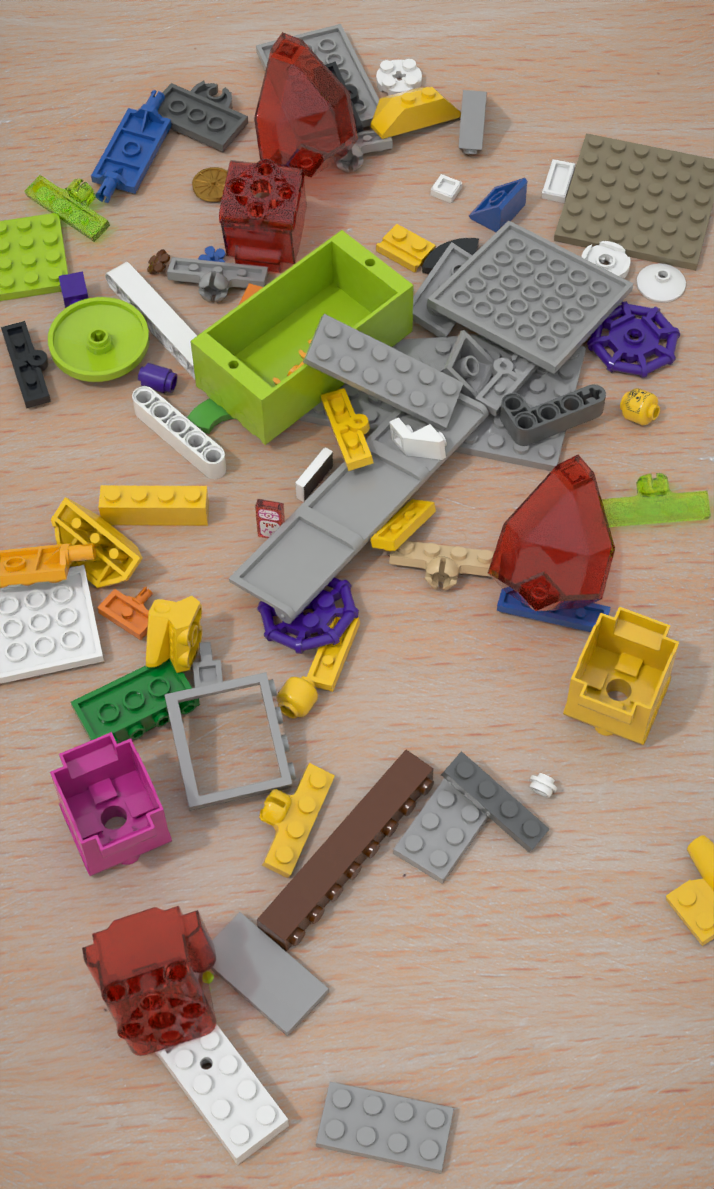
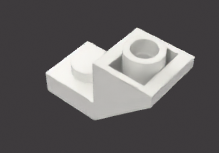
[389,417,447,460]

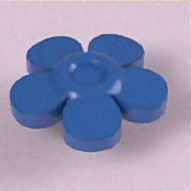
[198,246,226,262]

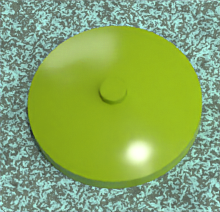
[48,297,150,382]

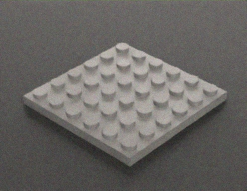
[427,221,634,374]

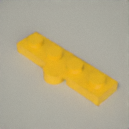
[320,388,374,471]

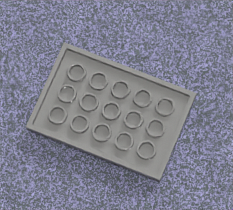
[256,24,379,142]

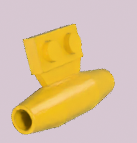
[666,835,714,946]

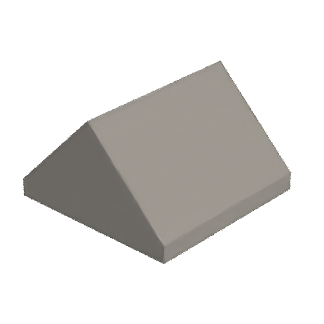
[443,330,494,400]

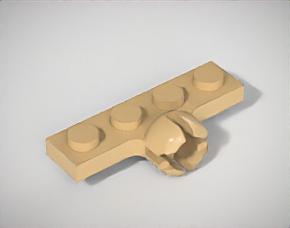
[389,540,500,590]

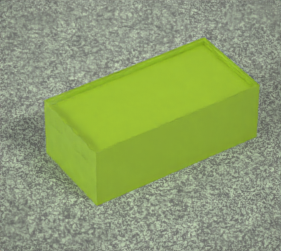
[190,230,414,445]

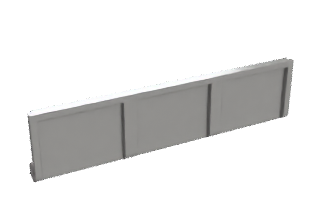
[228,393,489,624]

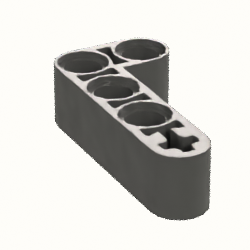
[500,384,606,446]

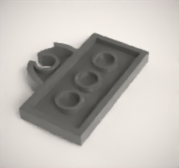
[158,81,248,152]

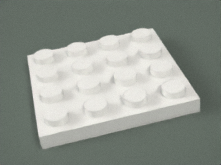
[0,565,104,684]

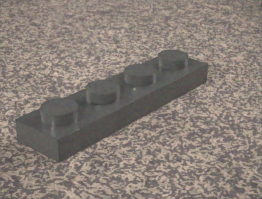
[441,751,549,853]

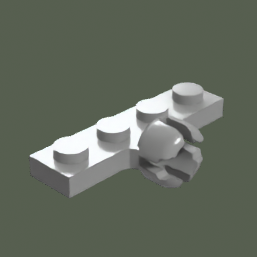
[296,130,393,172]
[167,257,268,302]

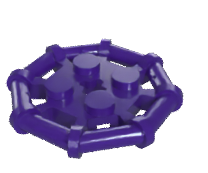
[587,301,680,378]
[257,577,359,654]

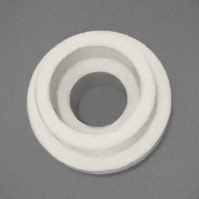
[529,773,558,798]

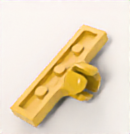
[259,763,335,878]

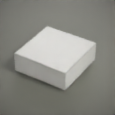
[430,174,462,203]

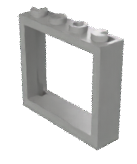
[165,672,296,811]

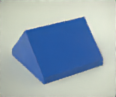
[469,178,528,232]

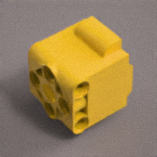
[563,607,679,745]

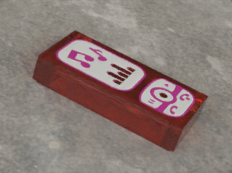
[255,499,285,538]

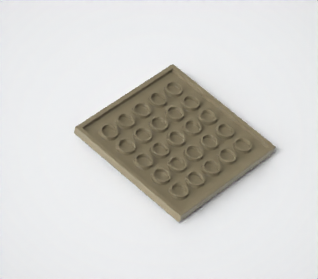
[554,133,714,271]

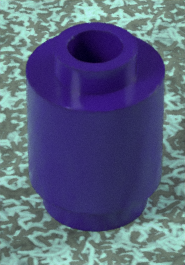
[138,363,178,394]

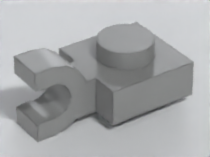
[193,642,223,688]

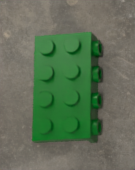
[70,658,200,744]

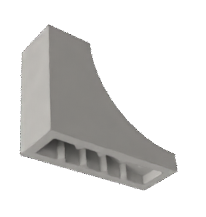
[459,90,487,154]

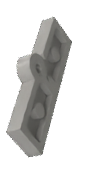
[475,353,539,417]

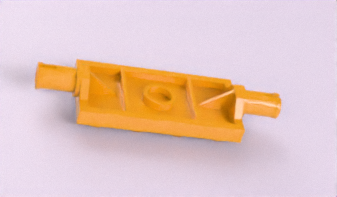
[0,543,96,588]

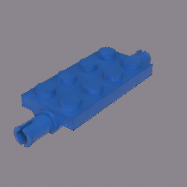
[91,90,172,203]

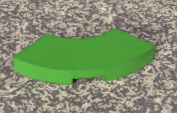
[187,398,236,434]

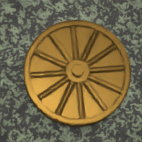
[192,167,235,202]

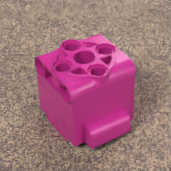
[50,732,172,876]

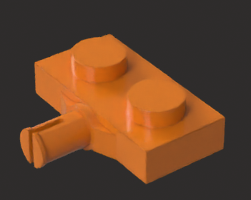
[97,587,153,640]

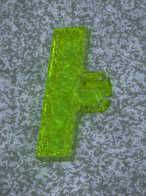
[24,175,110,242]
[601,473,711,527]

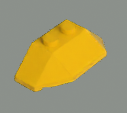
[371,87,461,139]
[51,497,143,588]

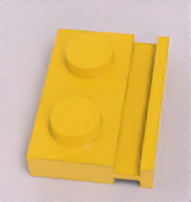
[376,224,436,273]

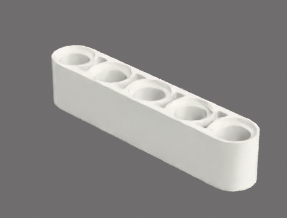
[132,386,227,479]

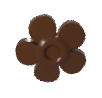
[147,249,170,274]

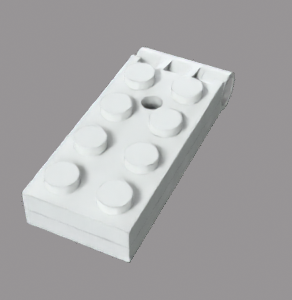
[148,1003,289,1165]

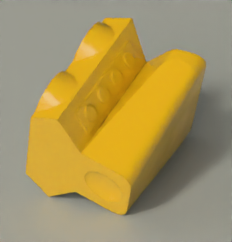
[146,596,203,673]

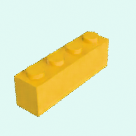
[98,485,209,526]

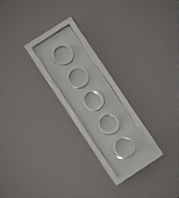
[303,314,463,431]

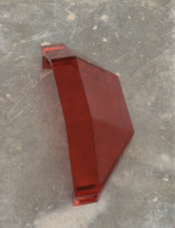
[254,32,358,178]
[488,454,615,611]

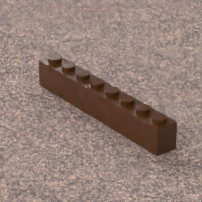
[257,749,434,952]

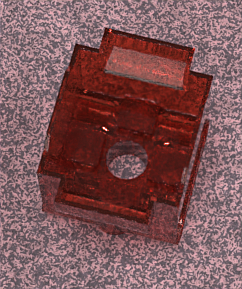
[219,159,307,273]
[82,906,216,1056]

